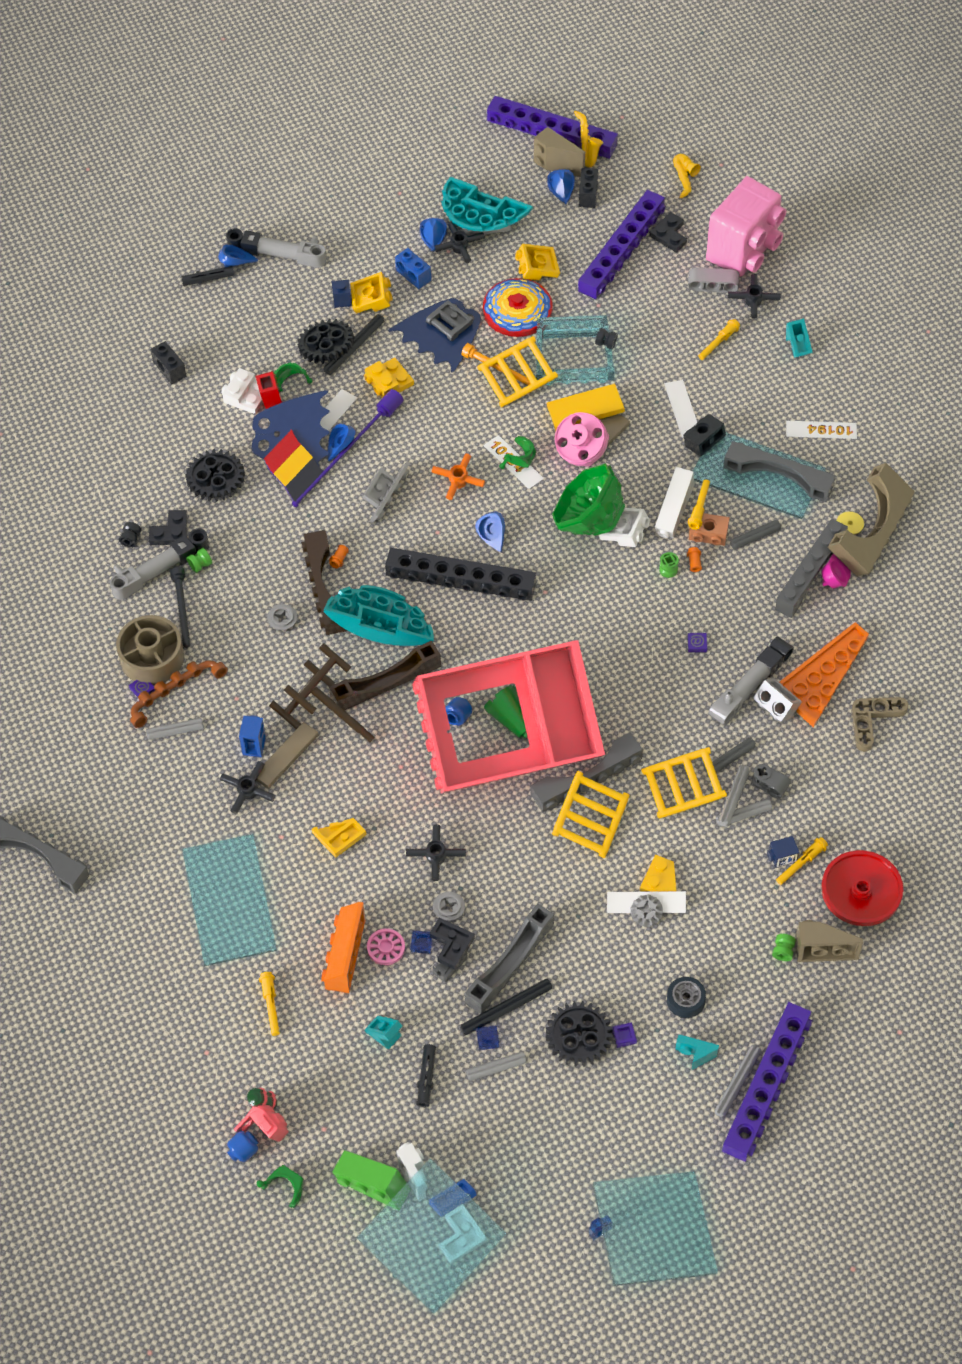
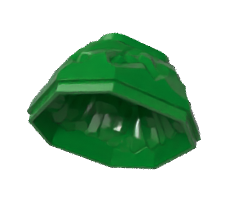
[552,463,625,536]

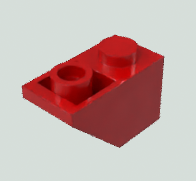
[255,371,283,409]

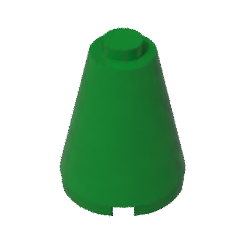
[484,685,528,739]

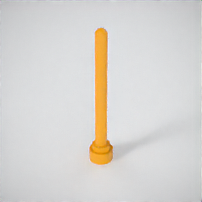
[462,343,531,385]

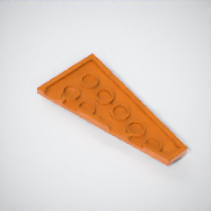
[779,622,869,728]

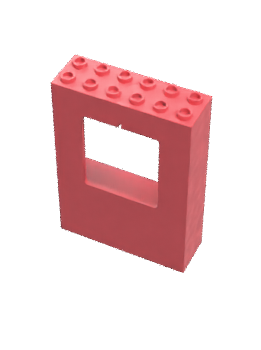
[412,640,605,794]

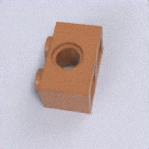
[688,513,730,546]

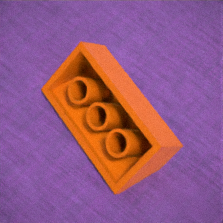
[321,902,366,993]

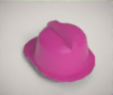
[821,554,851,588]

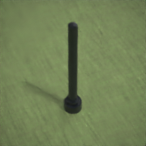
[170,567,190,648]

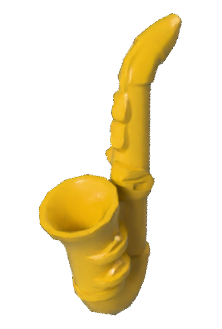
[574,111,603,168]
[673,154,701,199]

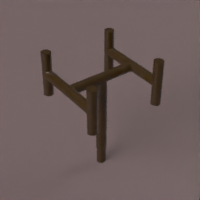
[269,643,375,743]

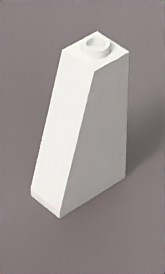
[655,467,695,538]

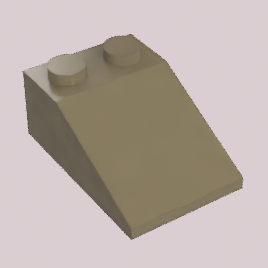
[533,127,585,177]
[795,920,863,962]

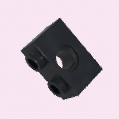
[579,168,598,208]
[150,341,187,385]
[683,413,726,457]

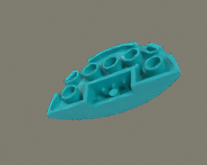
[441,177,533,231]
[324,585,434,646]

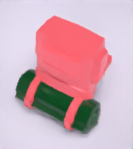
[234,1088,288,1142]

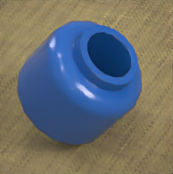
[445,697,472,725]
[227,1130,259,1162]

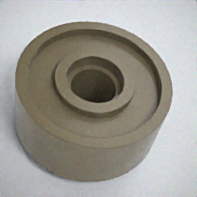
[116,615,184,685]

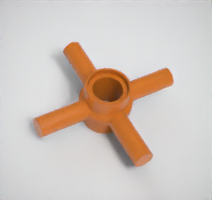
[432,453,485,500]

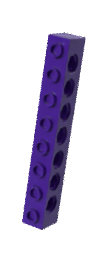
[487,96,618,159]
[578,189,666,299]
[722,1002,813,1162]

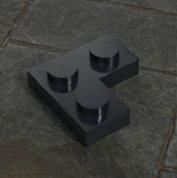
[649,212,687,253]
[149,510,188,545]
[429,917,475,970]

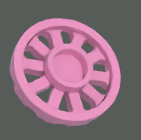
[367,929,405,965]

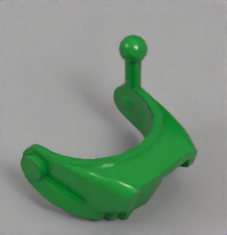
[274,363,313,392]
[499,436,537,469]
[256,1165,304,1208]

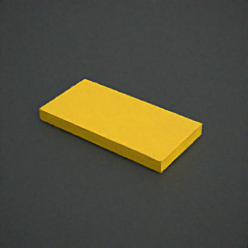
[546,384,625,431]

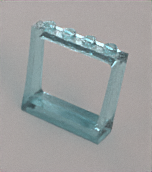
[536,315,614,385]

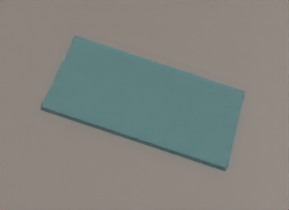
[693,433,826,519]
[182,834,277,966]

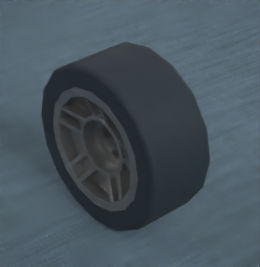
[667,976,706,1018]

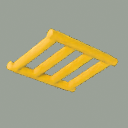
[477,336,558,407]
[641,747,727,819]
[552,771,630,858]

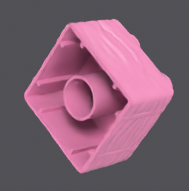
[706,176,786,277]

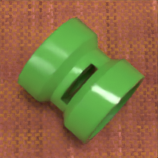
[187,548,212,573]
[659,552,679,578]
[772,934,796,961]

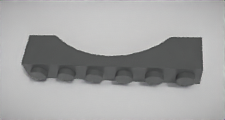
[723,441,836,503]
[775,519,848,618]
[530,732,643,812]
[0,816,89,894]
[464,903,554,1014]

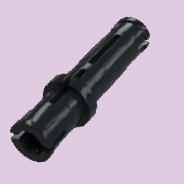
[181,265,234,287]
[416,1044,436,1108]

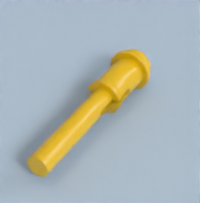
[698,319,740,360]
[688,479,710,530]
[776,837,828,885]
[259,972,280,1036]

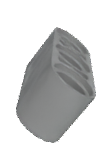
[688,268,739,293]

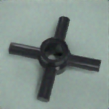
[434,221,485,263]
[728,273,781,319]
[220,761,275,814]
[406,824,466,881]

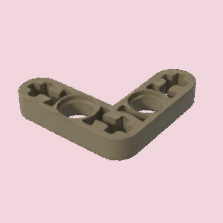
[851,697,909,752]

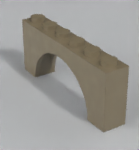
[827,463,915,577]

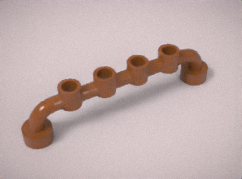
[130,660,228,728]

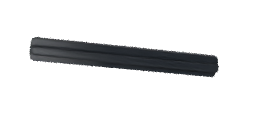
[324,314,384,375]
[460,979,552,1035]

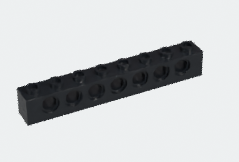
[385,547,536,601]

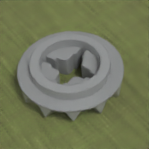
[267,604,297,632]
[433,892,465,922]
[630,894,663,927]

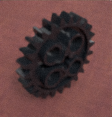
[297,319,355,364]
[185,449,245,502]
[546,1001,613,1067]

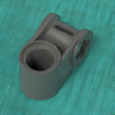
[752,764,791,799]

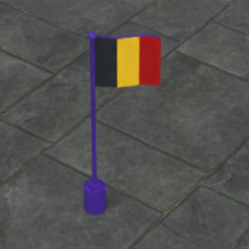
[264,389,404,507]

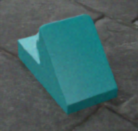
[786,318,813,358]
[364,1015,403,1049]
[675,1034,719,1070]

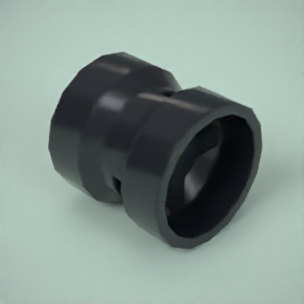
[595,328,618,350]
[118,522,142,548]

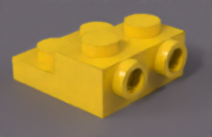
[515,243,560,281]
[350,272,393,314]
[364,357,414,398]

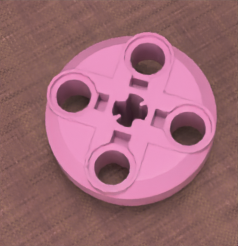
[555,412,609,467]

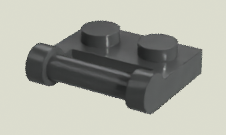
[426,300,473,342]

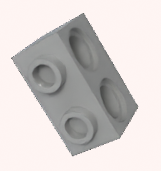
[753,678,802,722]

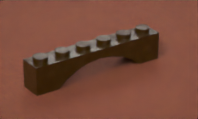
[301,530,348,635]
[329,641,441,710]

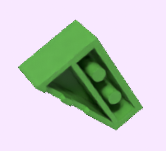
[332,1150,411,1211]

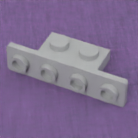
[362,462,410,523]

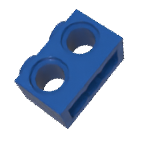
[395,248,432,289]
[239,715,266,757]

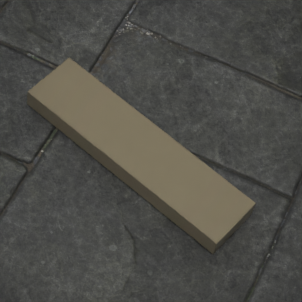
[256,722,319,789]

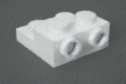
[222,368,263,414]
[599,508,650,547]
[397,1142,427,1202]

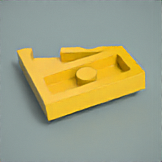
[311,818,367,858]
[640,854,677,892]

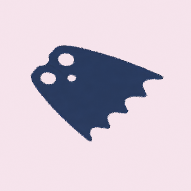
[388,298,481,373]
[252,390,330,475]

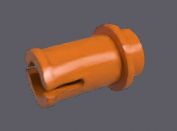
[329,545,349,569]
[687,547,702,572]

